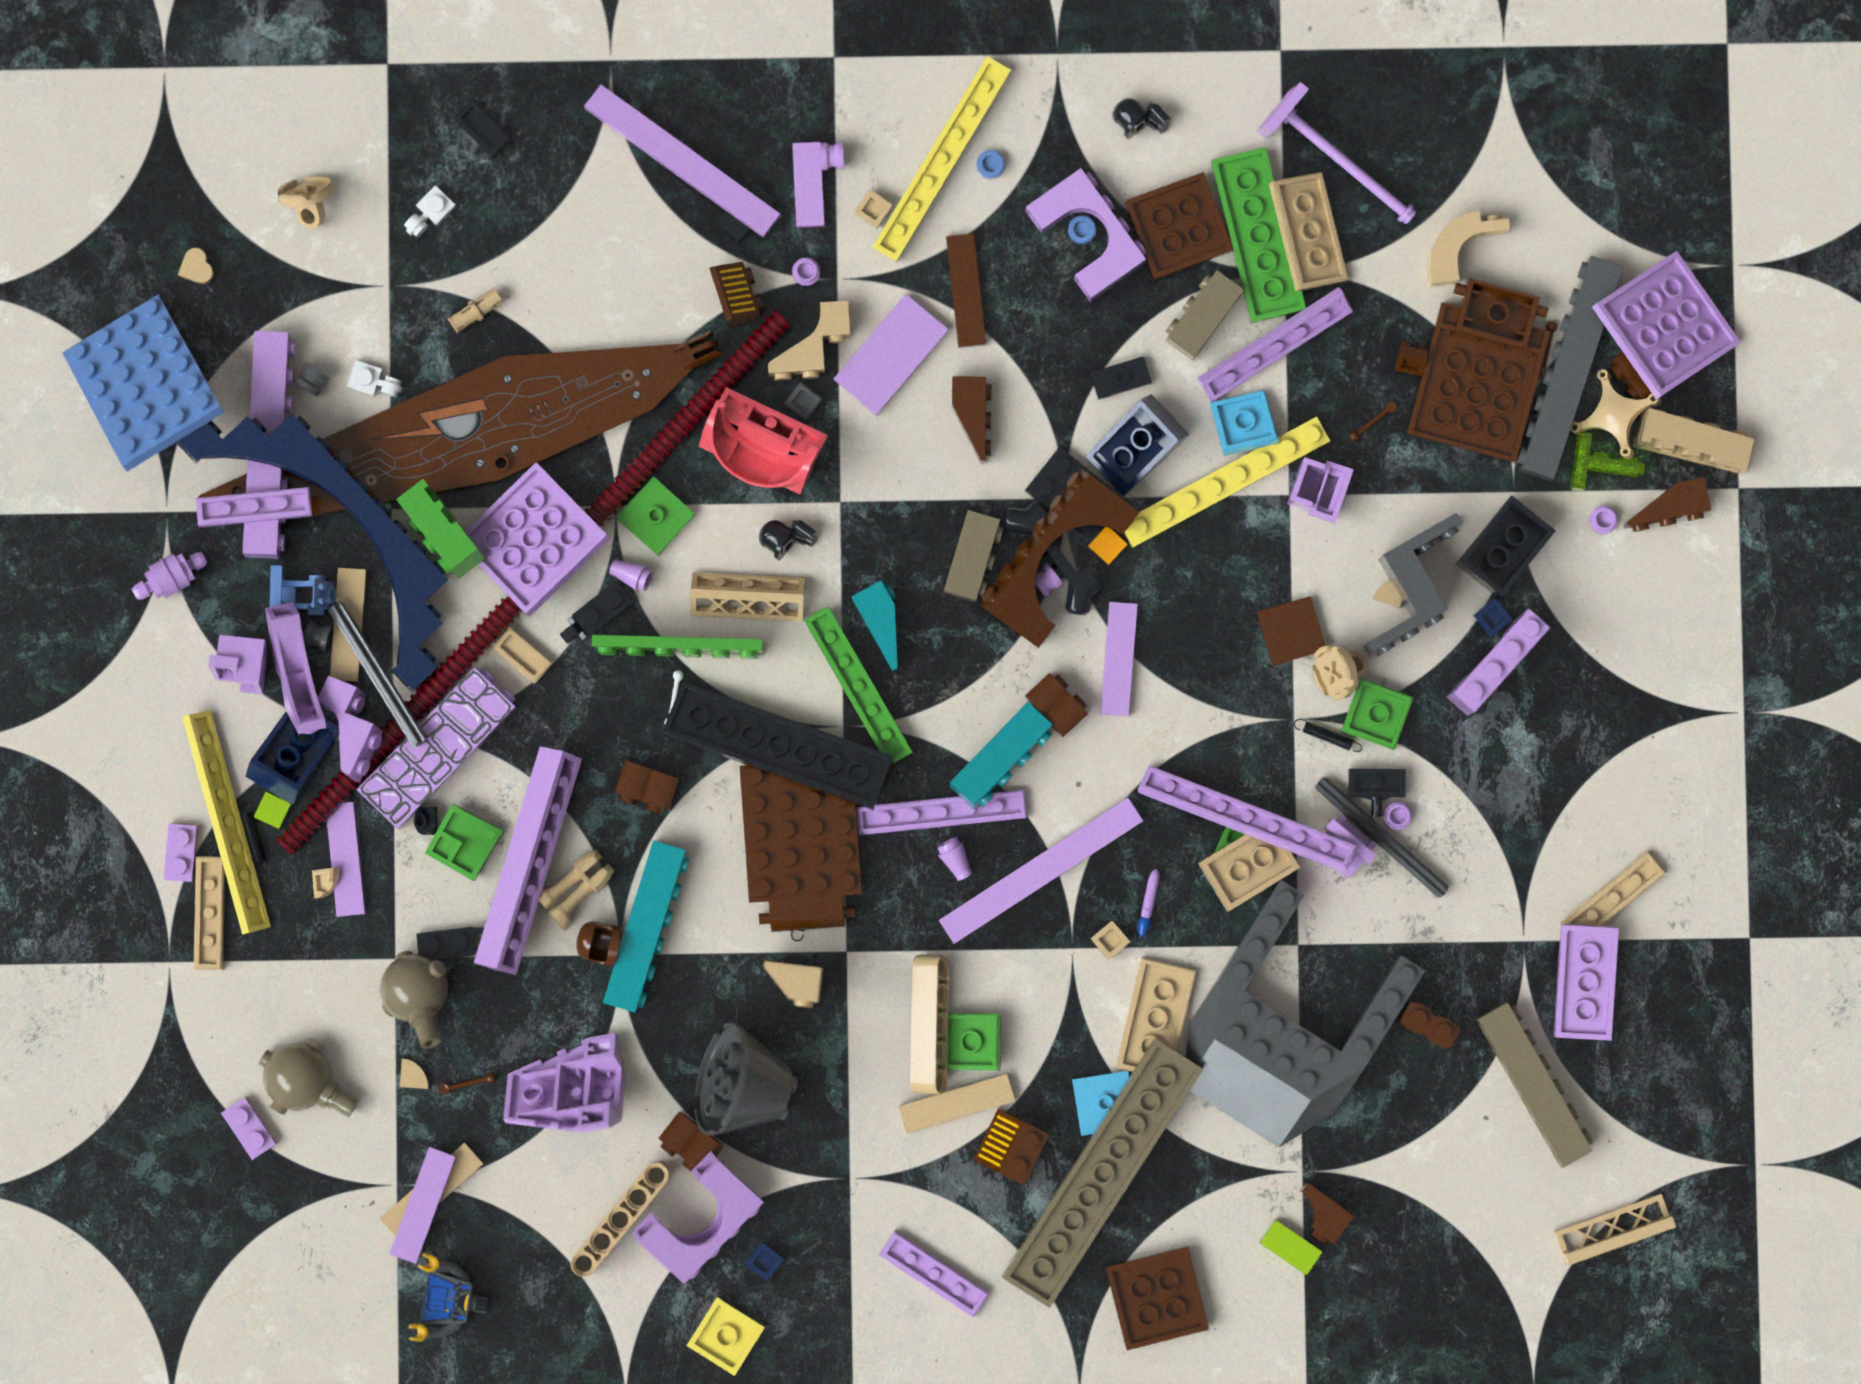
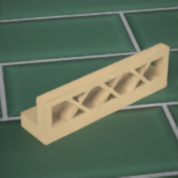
[691,572,805,621]
[1554,1194,1676,1265]

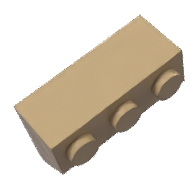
[764,961,824,1007]

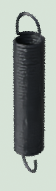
[1294,719,1362,752]
[239,803,268,873]

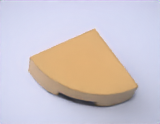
[1373,581,1402,608]
[312,867,340,899]
[400,1058,429,1089]

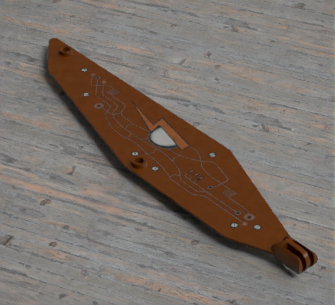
[198,330,724,520]

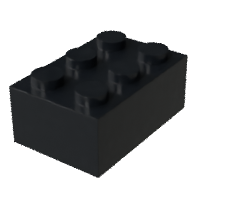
[1455,495,1556,599]

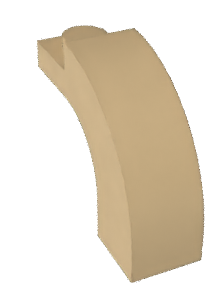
[1427,210,1510,287]

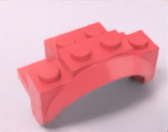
[699,387,828,494]

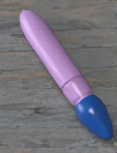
[1138,869,1160,937]

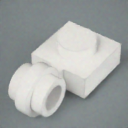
[404,185,456,237]
[347,360,403,397]

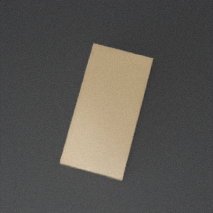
[492,626,553,684]

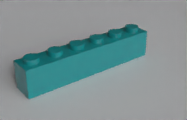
[603,840,690,1013]

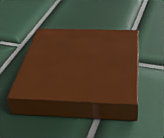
[1256,596,1325,666]

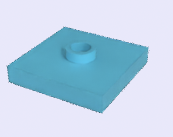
[1210,390,1278,456]
[1072,1071,1129,1136]

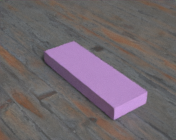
[792,142,825,228]

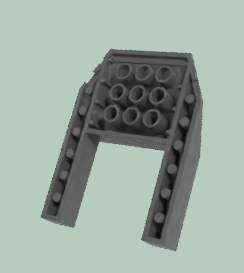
[1186,880,1425,1147]

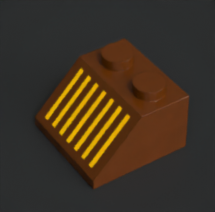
[709,261,764,329]
[973,1109,1049,1186]

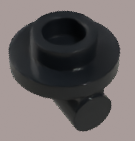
[414,807,438,835]

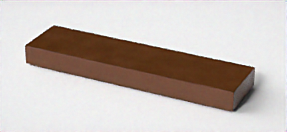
[946,233,986,348]

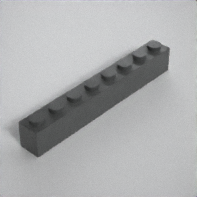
[1516,256,1623,482]

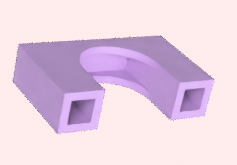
[1026,168,1147,301]
[1447,609,1550,716]
[631,1151,764,1284]

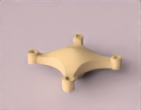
[1570,369,1662,459]

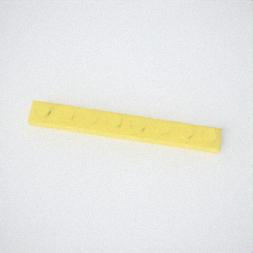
[872,56,1011,263]
[1124,417,1330,548]
[182,710,271,935]

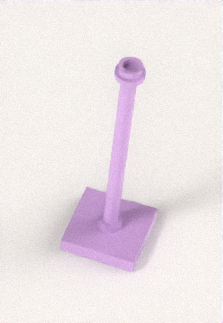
[1257,82,1417,224]

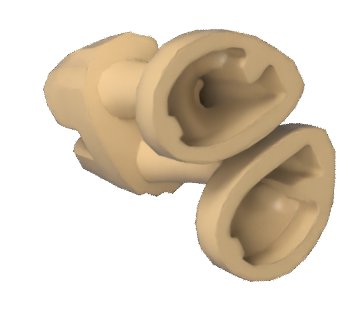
[539,850,615,931]

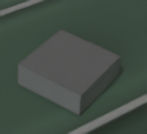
[783,382,823,422]

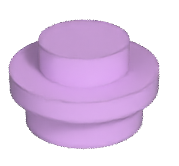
[792,258,820,286]
[1589,506,1618,534]
[1384,802,1412,830]

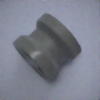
[294,363,330,397]
[304,620,333,652]

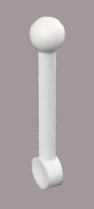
[665,670,684,723]

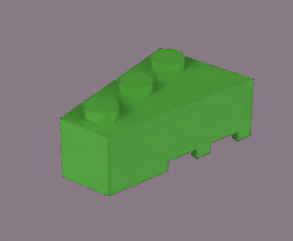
[396,479,485,579]

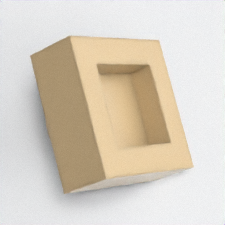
[854,189,893,229]
[1090,921,1130,960]

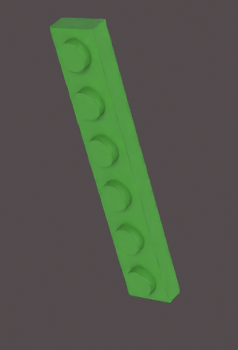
[804,606,913,764]

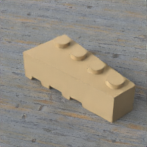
[1633,408,1755,475]

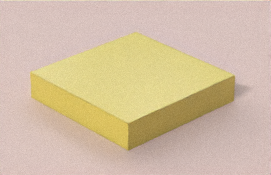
[687,1297,765,1376]

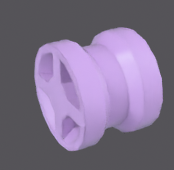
[820,141,844,170]
[1035,563,1063,598]

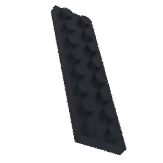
[662,681,894,810]

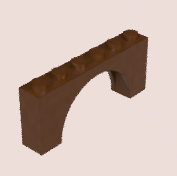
[980,469,1139,648]

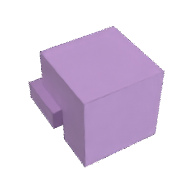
[1287,457,1354,524]
[209,635,269,695]
[1324,815,1377,879]

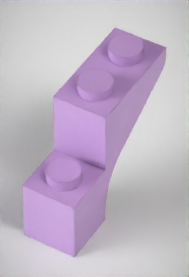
[318,676,383,783]

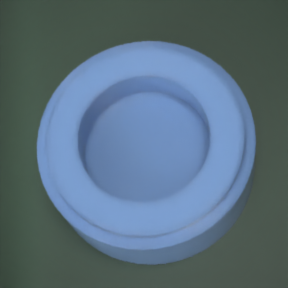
[977,150,1005,179]
[1068,215,1096,245]

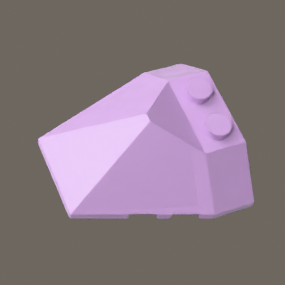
[503,1033,626,1132]

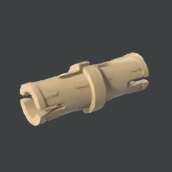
[447,288,504,334]

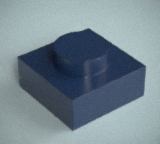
[1473,598,1513,638]
[745,1241,784,1282]

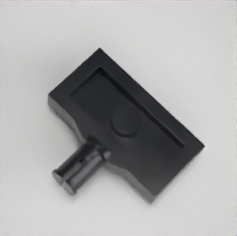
[1348,768,1406,817]

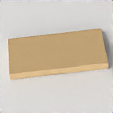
[1268,172,1349,292]
[1116,957,1197,1072]

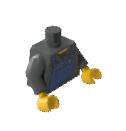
[408,1252,489,1342]

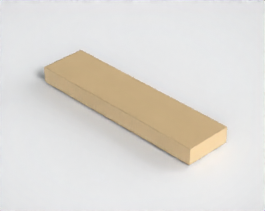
[330,568,367,682]
[1560,851,1666,926]
[194,856,225,970]
[899,1074,1015,1133]
[380,1142,484,1236]

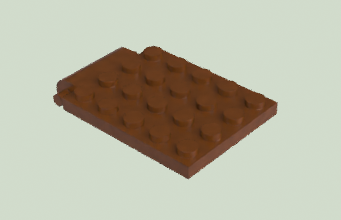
[1406,277,1550,463]
[740,765,862,932]

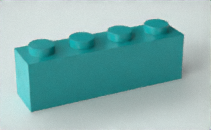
[950,702,1052,810]

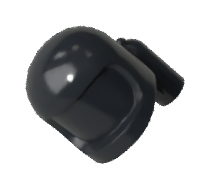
[1113,98,1171,139]
[759,520,817,561]

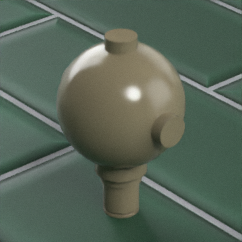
[380,951,448,1049]
[259,1038,358,1118]

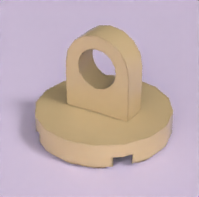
[277,175,334,229]
[1312,643,1368,700]

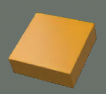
[1088,527,1128,566]

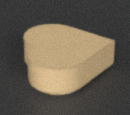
[178,248,214,284]

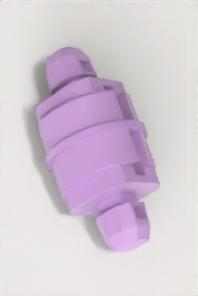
[132,552,207,600]

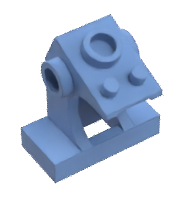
[270,565,337,616]

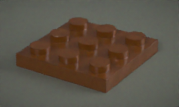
[1125,172,1233,280]
[1105,1246,1209,1351]

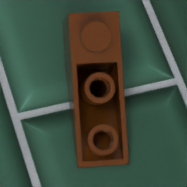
[952,376,992,464]
[1624,477,1711,532]

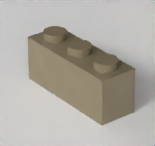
[1165,270,1244,361]
[944,510,1004,602]

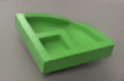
[425,804,505,881]

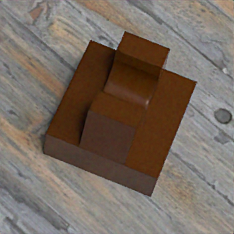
[1394,340,1428,376]

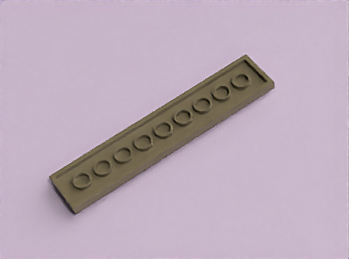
[1001,1038,1203,1308]

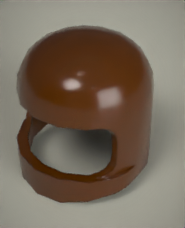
[576,921,622,967]

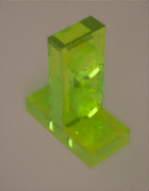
[1570,432,1645,492]

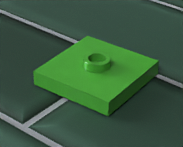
[616,476,696,556]
[1341,678,1414,751]
[947,1013,1001,1071]

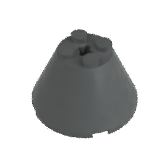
[695,1023,798,1136]

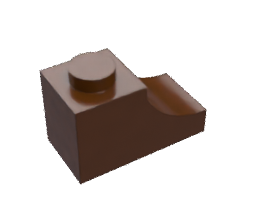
[1300,1182,1354,1244]

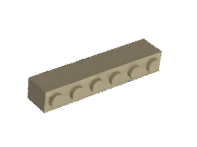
[1475,1002,1593,1168]

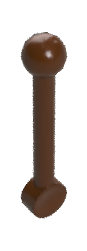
[1538,321,1557,379]
[1349,401,1397,442]
[438,1072,497,1094]

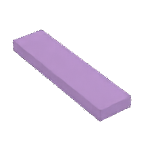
[196,487,312,528]
[1101,602,1137,717]
[326,802,366,917]
[389,1147,457,1264]
[879,1231,989,1318]

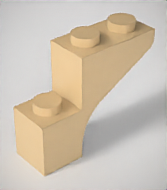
[768,300,851,381]

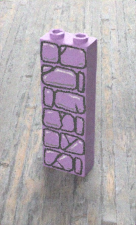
[357,667,517,829]

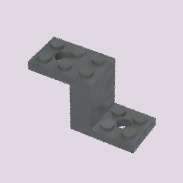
[1364,512,1462,656]

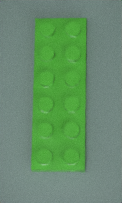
[1211,147,1306,324]
[592,635,764,659]

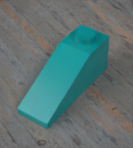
[852,580,898,672]

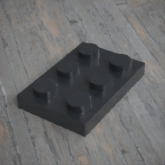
[1025,446,1126,543]

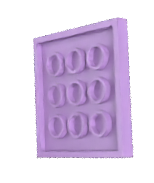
[1592,251,1741,400]
[465,462,610,617]

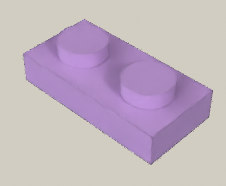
[164,823,198,882]
[221,1097,277,1160]

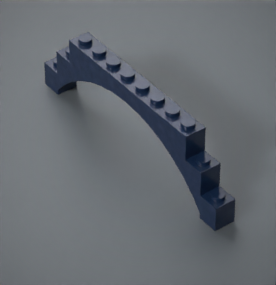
[176,414,448,691]

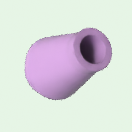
[609,559,653,591]
[937,837,972,881]

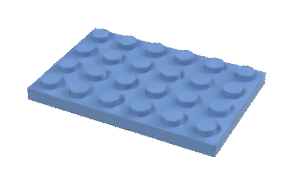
[62,295,224,472]

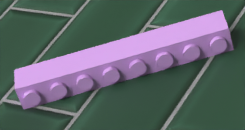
[243,331,295,559]
[474,746,582,975]

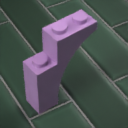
[265,602,326,734]

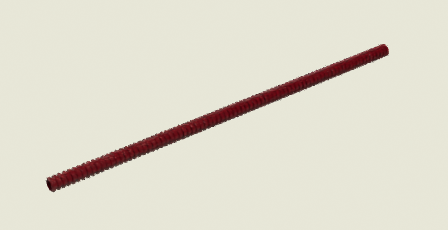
[276,310,791,855]

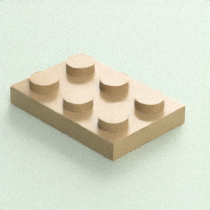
[1198,834,1300,912]

